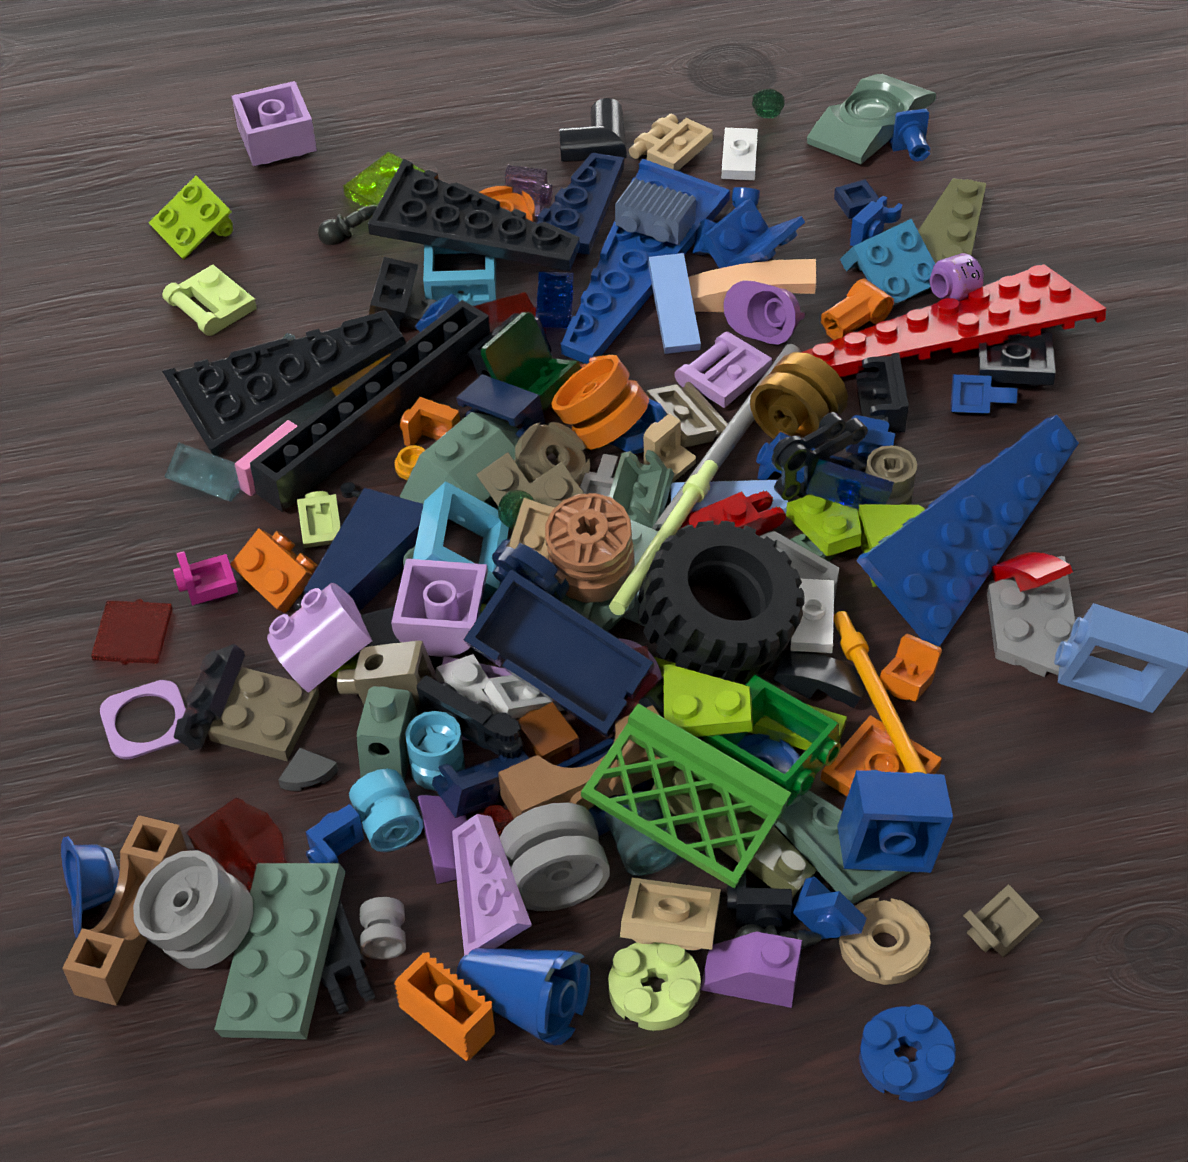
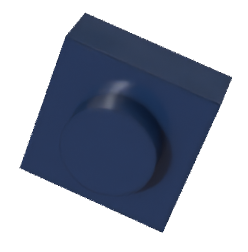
[834,179,879,219]

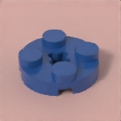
[859,1004,956,1102]

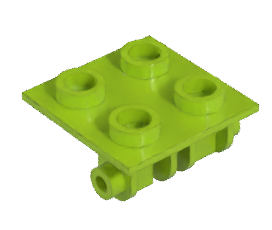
[149,176,233,260]

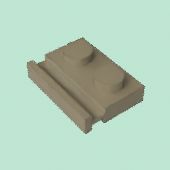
[646,382,728,447]

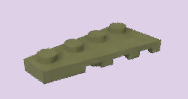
[918,178,986,264]
[652,766,817,900]

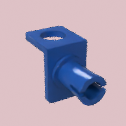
[889,109,930,161]

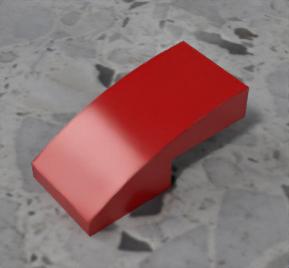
[991,552,1073,592]

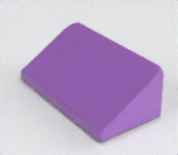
[418,795,467,884]

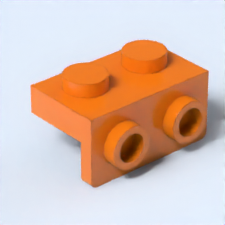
[230,528,318,613]

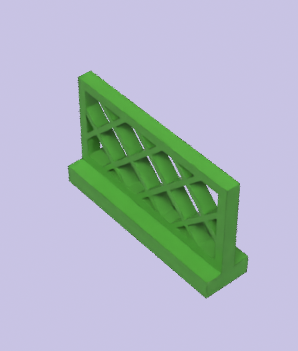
[581,703,791,889]

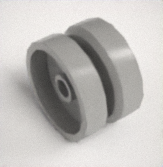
[499,803,610,911]
[133,850,253,969]

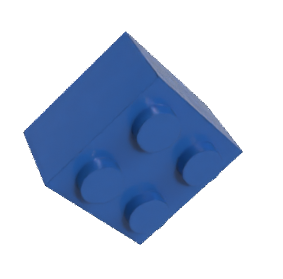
[837,770,953,873]

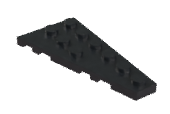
[368,159,580,271]
[162,310,406,457]

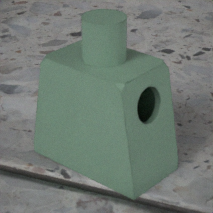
[357,686,418,781]

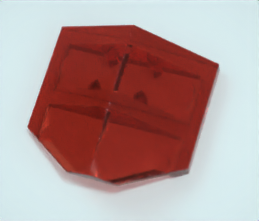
[186,797,287,893]

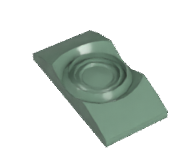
[807,74,936,164]

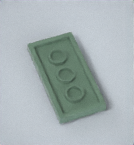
[214,863,345,1039]

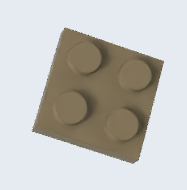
[208,667,320,761]

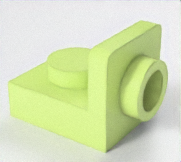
[297,491,341,548]

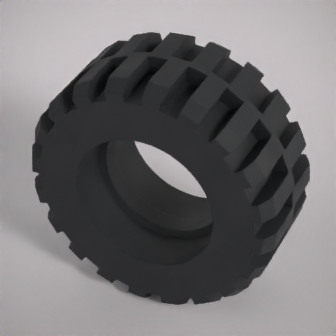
[638,521,805,682]

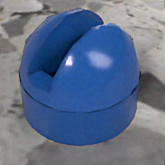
[732,187,760,208]

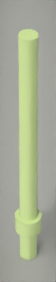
[609,460,718,615]

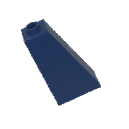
[304,488,424,611]

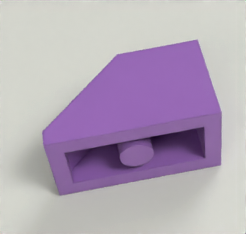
[701,932,802,1008]

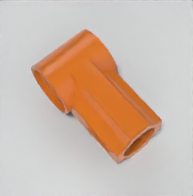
[821,279,894,340]

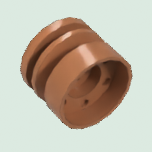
[545,493,635,603]

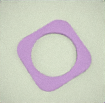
[100,680,186,759]

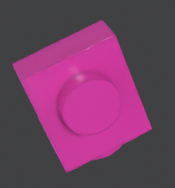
[173,551,238,605]

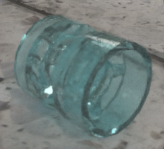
[605,791,677,875]

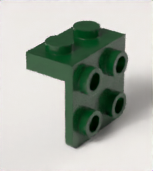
[481,312,581,412]

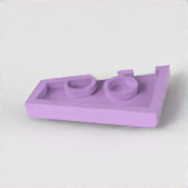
[452,814,532,956]

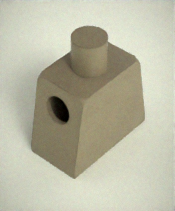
[337,641,438,715]

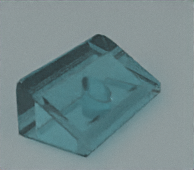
[165,442,240,502]

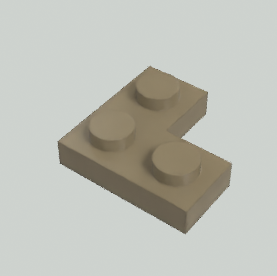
[476,452,584,528]

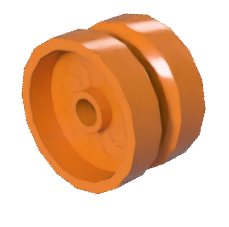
[551,354,649,450]

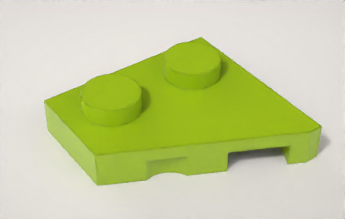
[786,483,862,557]
[663,664,753,737]

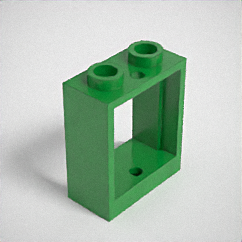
[703,675,841,807]

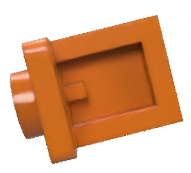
[400,397,460,446]
[880,634,942,702]

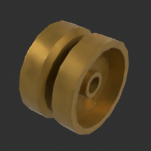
[750,352,848,440]

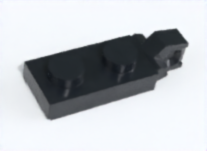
[173,644,245,751]

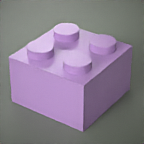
[232,81,317,166]

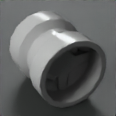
[360,897,406,960]

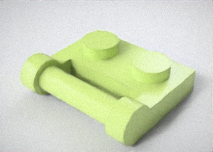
[162,265,257,336]

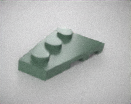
[775,790,910,904]

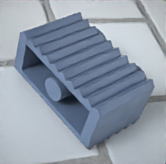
[615,178,696,245]

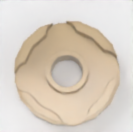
[839,898,931,985]

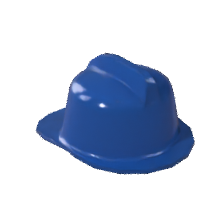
[61,836,119,938]

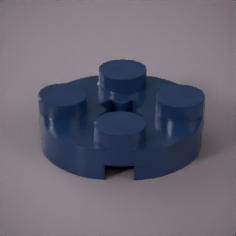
[492,540,570,601]

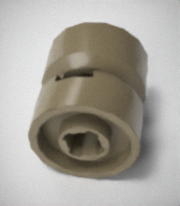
[862,445,918,505]

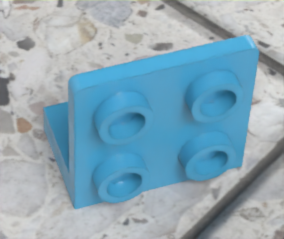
[840,219,935,306]

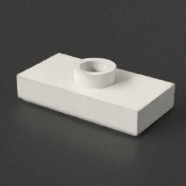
[721,128,758,180]
[791,578,834,653]

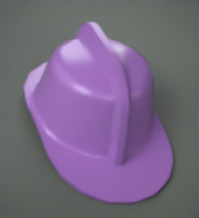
[723,280,805,345]

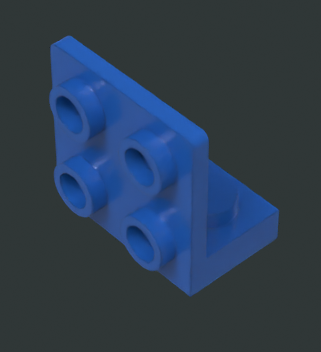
[700,199,805,269]

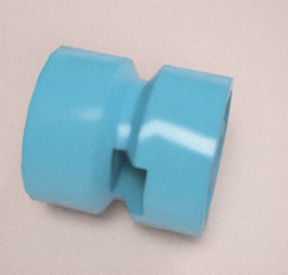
[405,711,465,791]
[349,768,424,852]

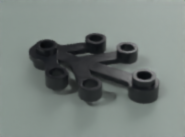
[771,412,868,500]

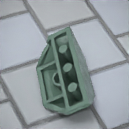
[400,412,519,504]

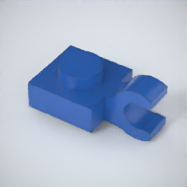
[850,196,902,246]
[951,374,1018,413]

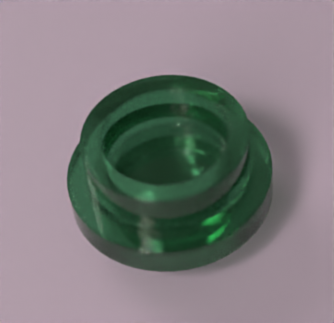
[752,88,785,118]
[498,490,534,529]

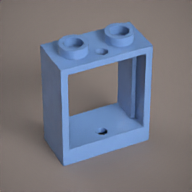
[1054,603,1188,713]

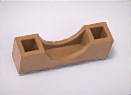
[498,705,674,819]
[62,815,188,1006]

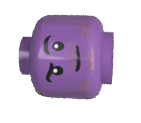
[930,253,984,301]

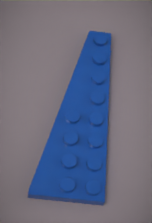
[561,159,730,364]
[856,415,1079,646]

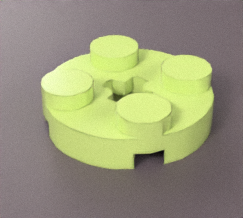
[608,942,701,1031]

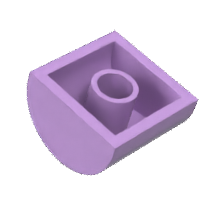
[391,559,488,657]
[267,583,372,693]

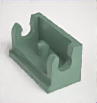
[609,450,674,528]

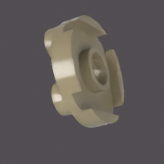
[514,422,590,486]

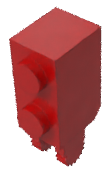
[680,490,787,536]

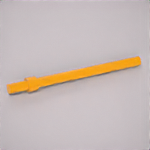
[833,611,927,774]

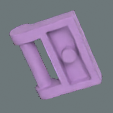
[675,332,772,408]

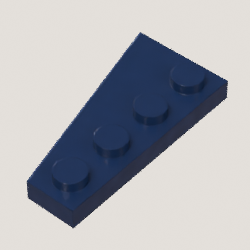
[537,153,624,255]

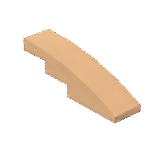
[688,259,816,312]

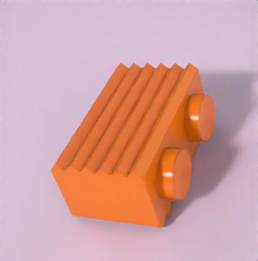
[394,952,495,1061]

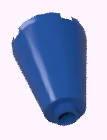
[456,948,590,1046]

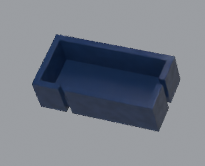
[463,569,654,738]

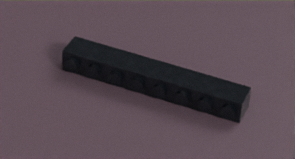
[250,300,490,512]

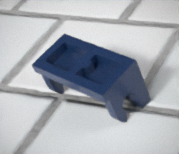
[456,374,546,438]
[432,751,532,818]

